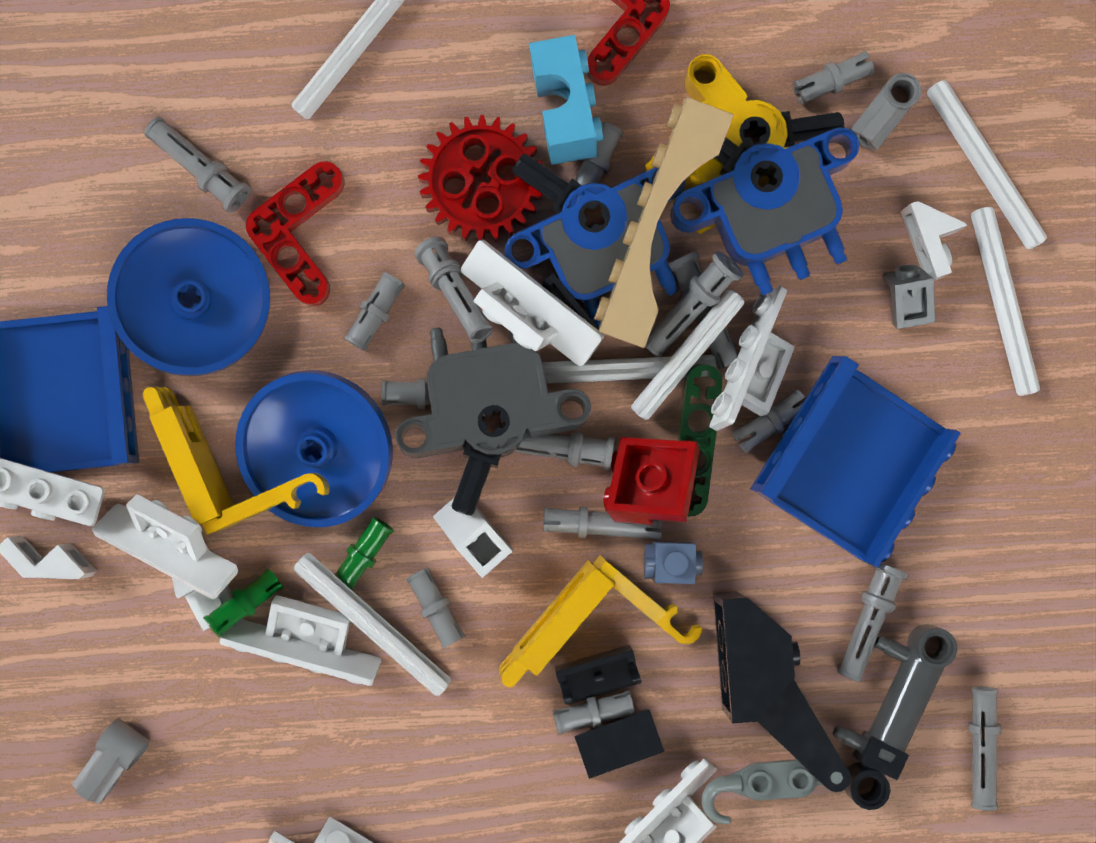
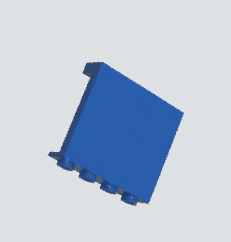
[0,306,139,473]
[750,356,961,568]

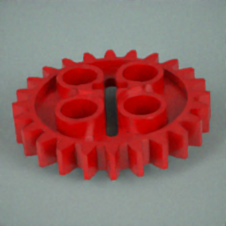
[418,115,543,242]

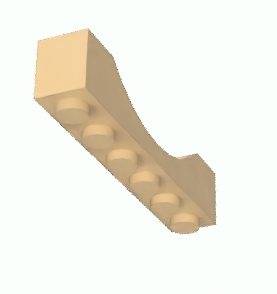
[594,97,734,348]

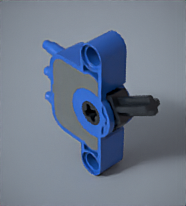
[670,127,860,295]
[504,154,685,328]

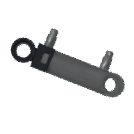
[833,624,958,810]

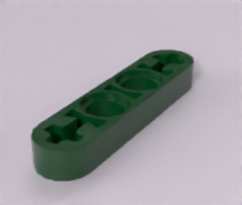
[678,364,723,517]

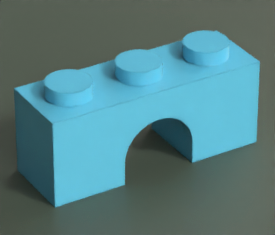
[529,35,603,165]

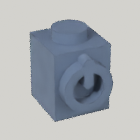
[644,541,703,584]

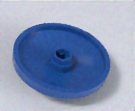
[107,218,270,377]
[235,370,393,527]

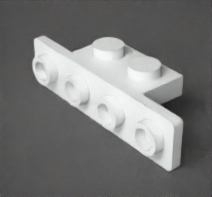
[461,240,604,367]
[709,286,795,431]
[0,458,105,526]
[92,494,238,599]
[219,595,382,686]
[619,758,717,843]

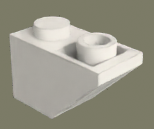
[433,498,514,578]

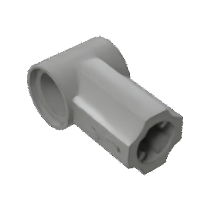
[850,73,921,152]
[72,718,150,804]

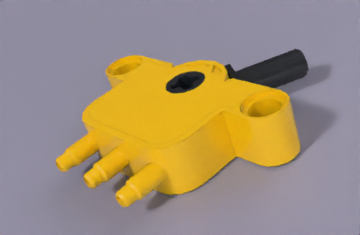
[645,54,845,234]

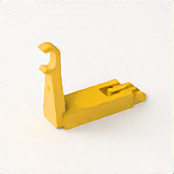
[143,387,329,535]
[498,555,702,687]

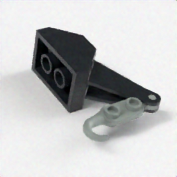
[702,591,851,824]

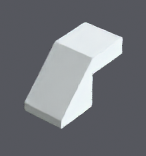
[0,536,98,579]

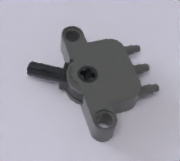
[396,328,591,516]

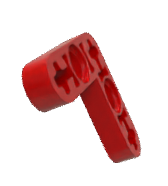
[587,0,670,86]
[245,161,345,306]

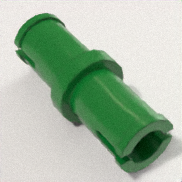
[334,517,394,590]
[203,568,283,638]

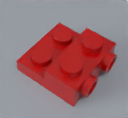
[603,437,700,525]

